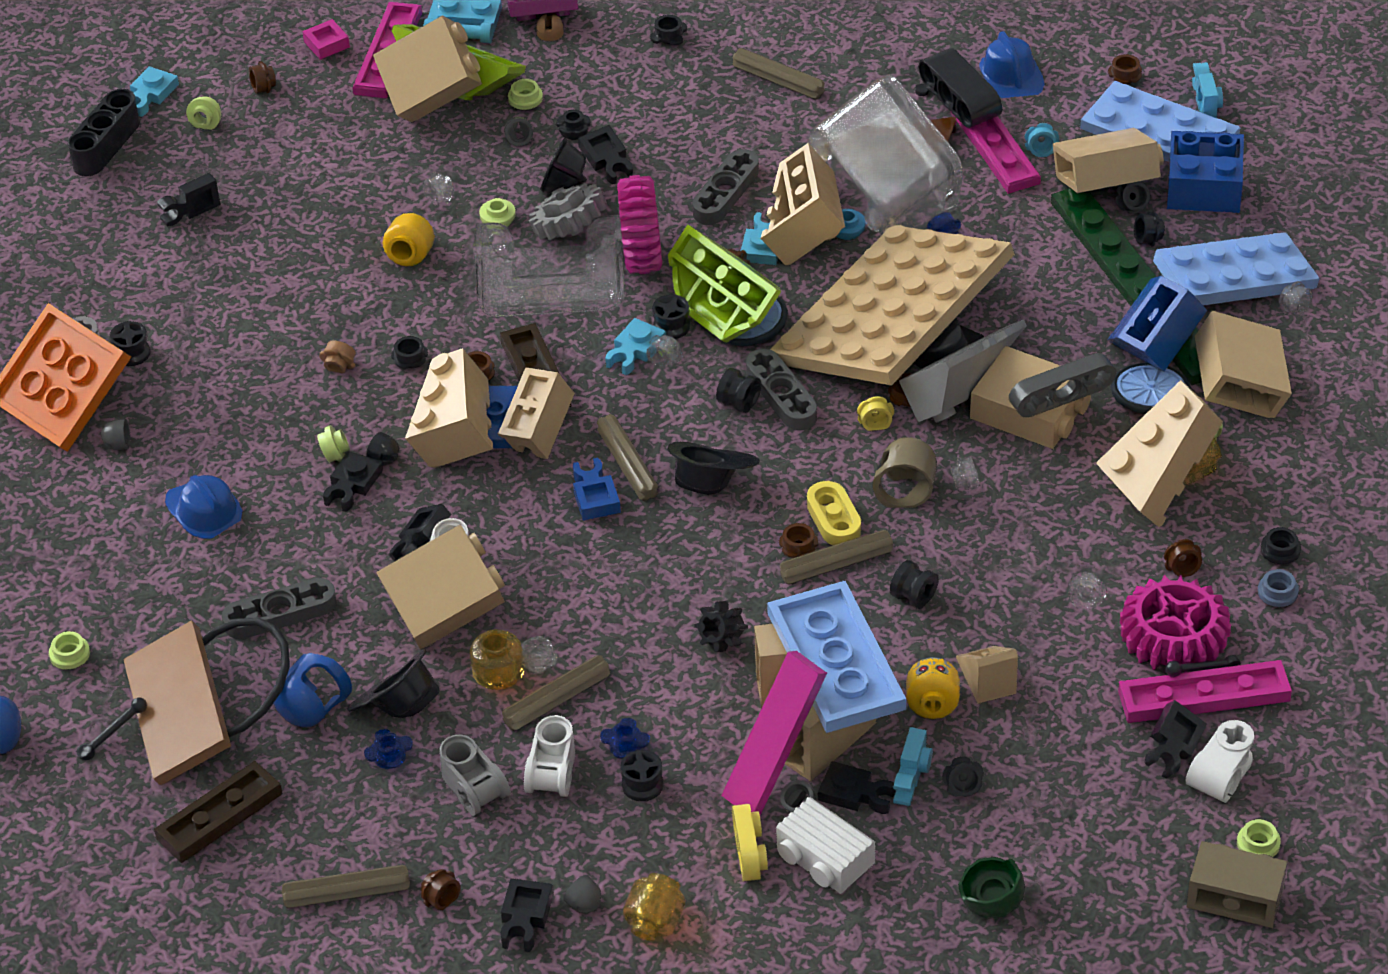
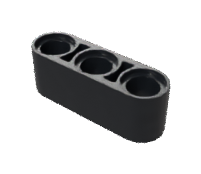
[918,48,1003,128]
[68,89,140,176]

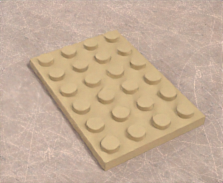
[770,225,1014,385]

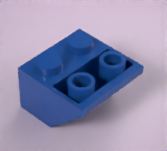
[1167,131,1244,213]
[1108,276,1208,372]

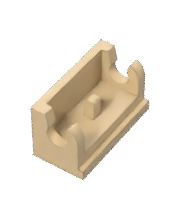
[498,368,575,459]

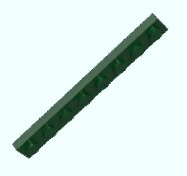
[1051,188,1202,385]

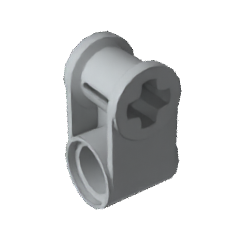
[440,734,511,816]

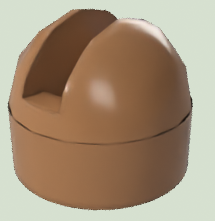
[536,14,564,41]

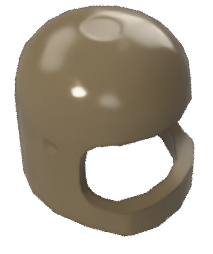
[873,437,937,508]

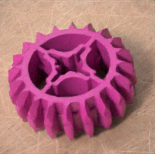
[617,175,662,275]
[1120,575,1231,673]

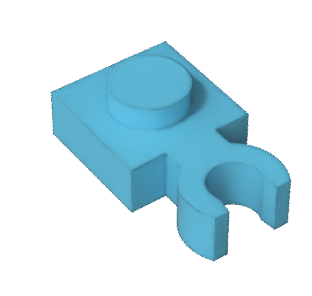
[1192,62,1223,118]
[130,66,179,117]
[740,212,778,265]
[605,318,666,375]
[893,727,933,806]

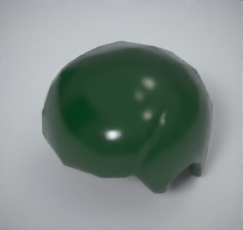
[958,857,1025,919]

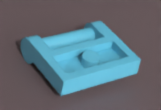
[423,0,502,43]

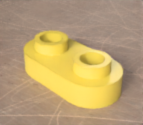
[807,481,861,545]
[732,804,768,882]

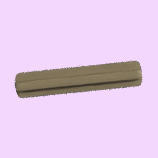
[732,48,825,99]
[597,414,658,501]
[780,530,893,584]
[502,655,610,731]
[282,865,410,908]

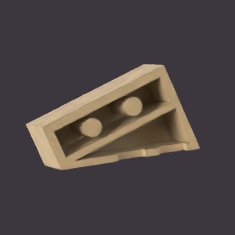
[760,143,845,265]
[405,348,493,468]
[1096,380,1223,527]

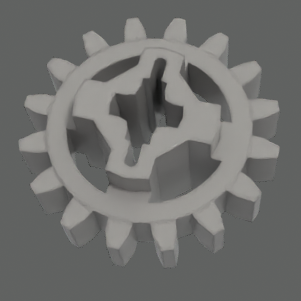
[529,183,607,240]

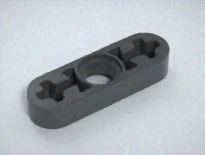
[692,149,759,225]
[746,349,817,430]
[1009,353,1116,417]
[222,578,337,639]

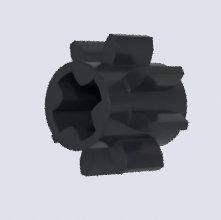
[694,601,748,652]

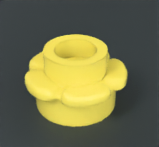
[857,396,894,431]

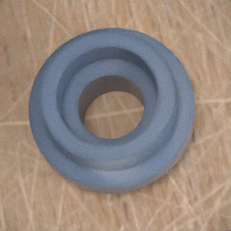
[1258,569,1299,607]

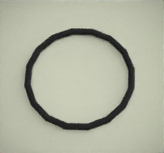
[202,618,290,737]

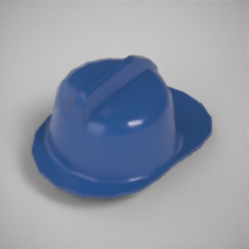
[979,31,1045,98]
[165,475,242,539]

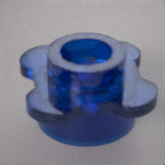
[600,718,650,759]
[364,729,413,769]

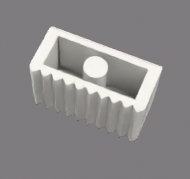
[776,797,875,894]

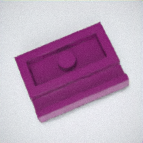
[507,0,578,21]

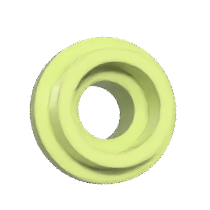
[508,79,543,110]
[186,97,221,130]
[479,198,516,229]
[317,425,350,463]
[49,631,90,669]
[1237,819,1281,857]

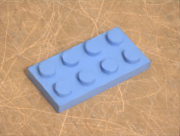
[1080,81,1240,162]
[1153,232,1320,305]
[767,581,906,733]

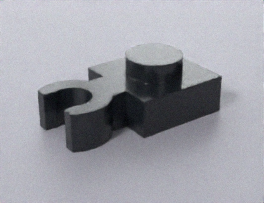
[578,125,633,184]
[157,173,221,226]
[323,451,383,512]
[388,503,452,562]
[1145,700,1207,778]
[818,761,896,814]
[500,878,554,952]

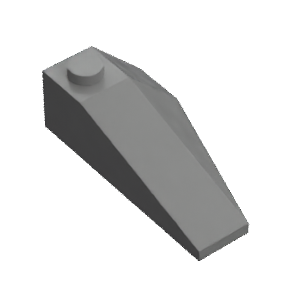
[899,319,1027,423]

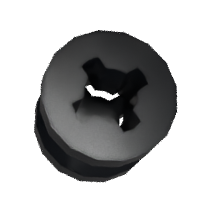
[652,294,690,340]
[109,321,151,366]
[716,367,762,413]
[890,560,939,609]
[620,750,663,802]

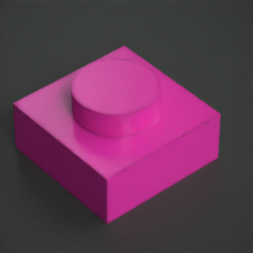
[302,19,350,60]

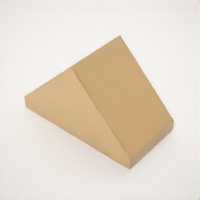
[956,646,1018,704]

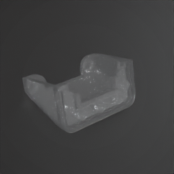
[807,74,963,237]
[473,215,625,317]

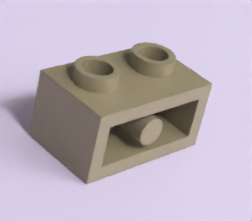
[1187,841,1288,928]

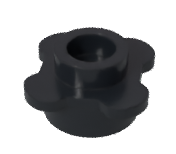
[650,15,687,46]

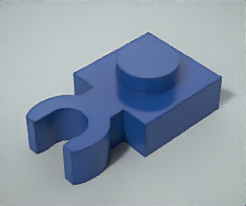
[573,458,621,521]

